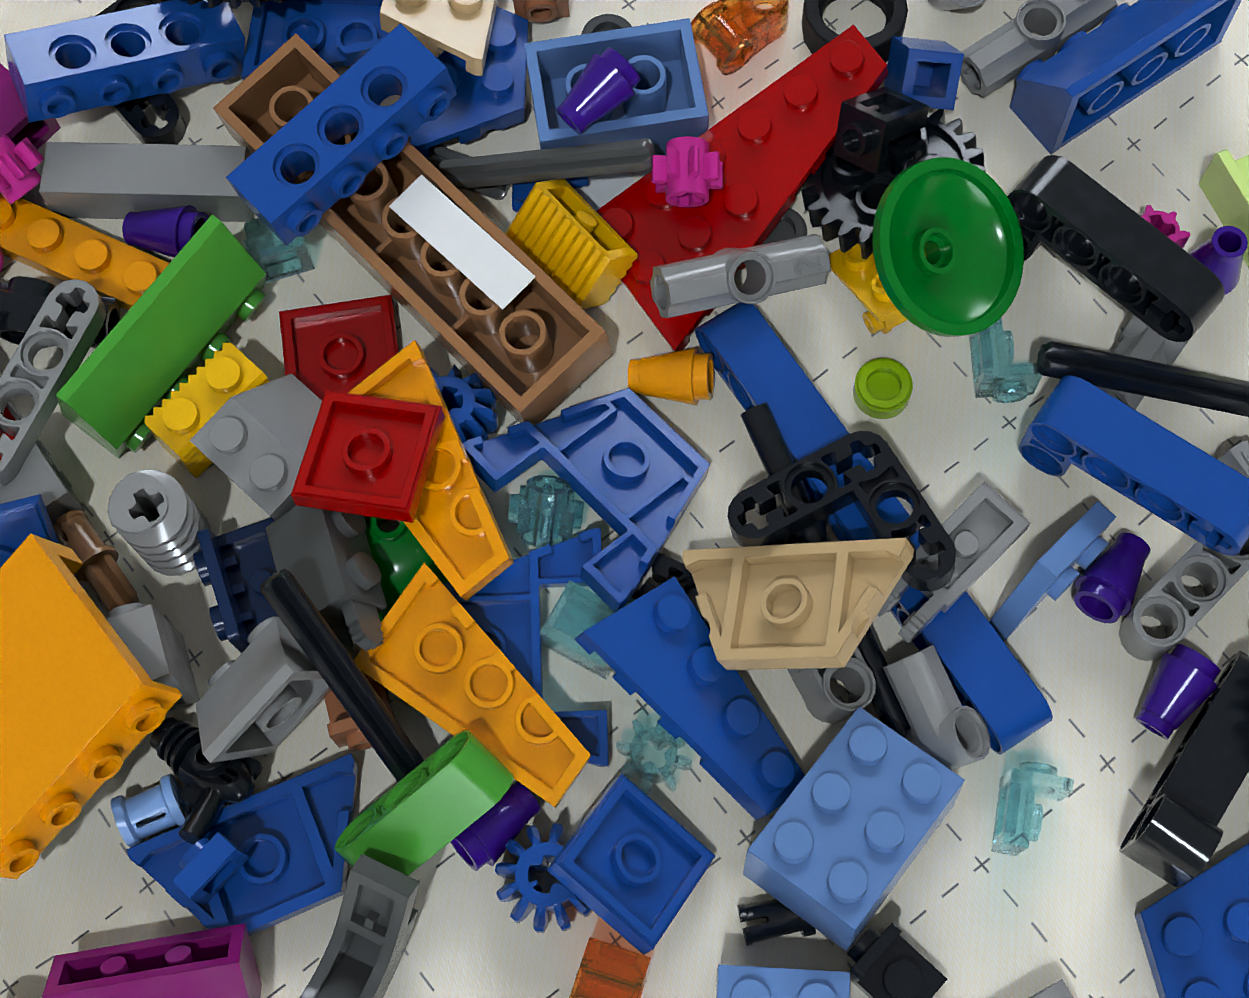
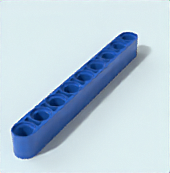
[695,303,1053,755]

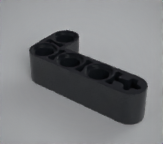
[1007,155,1225,342]
[1119,651,1249,887]

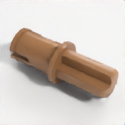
[53,510,139,612]

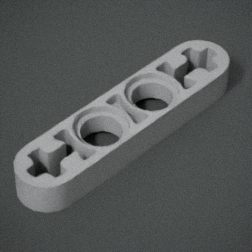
[0,279,106,487]

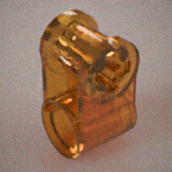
[691,0,790,75]

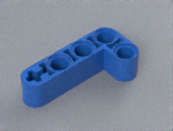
[1019,376,1249,556]

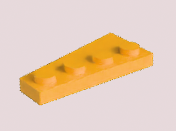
[348,340,514,601]
[354,562,592,808]

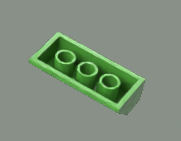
[56,214,267,459]

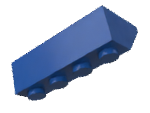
[1010,0,1242,154]

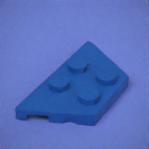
[410,6,528,157]
[126,753,358,936]

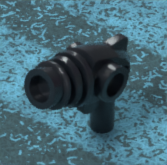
[150,717,263,845]

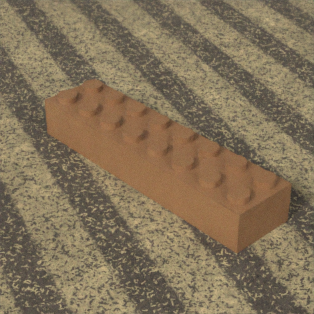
[213,34,612,425]

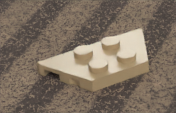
[380,0,498,76]
[682,538,914,670]

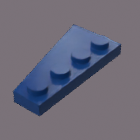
[574,576,805,821]

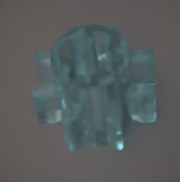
[508,475,584,548]
[616,717,692,796]

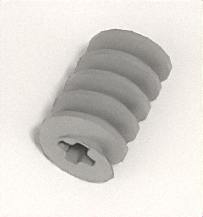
[107,469,211,576]

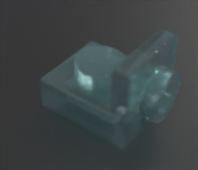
[969,317,1042,403]
[991,762,1074,856]

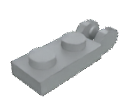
[877,482,1031,644]

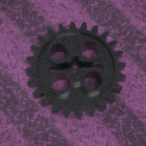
[801,109,986,259]

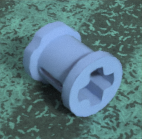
[111,773,190,848]

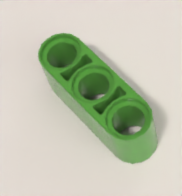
[334,730,514,876]

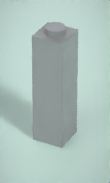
[39,142,254,222]

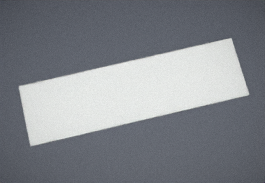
[389,174,536,310]

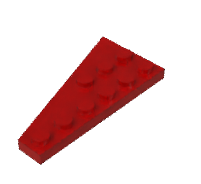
[596,24,888,352]

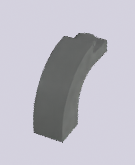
[299,854,420,998]

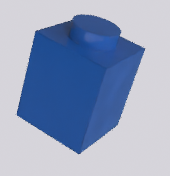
[884,36,964,110]

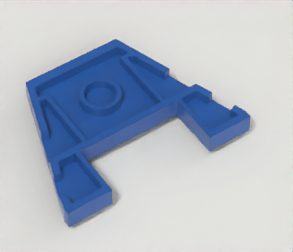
[463,388,710,612]
[443,528,609,767]
[1135,843,1249,998]

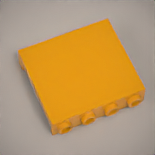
[0,533,182,880]

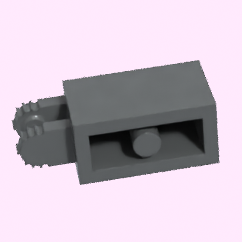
[265,506,387,662]

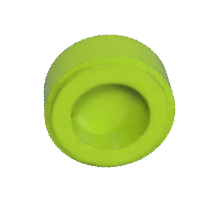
[853,358,913,419]

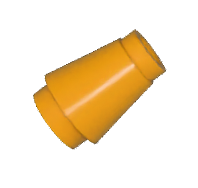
[628,348,714,405]

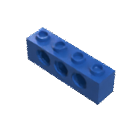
[4,0,245,123]
[226,23,457,246]

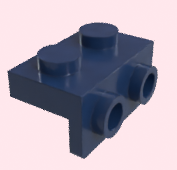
[193,517,279,654]

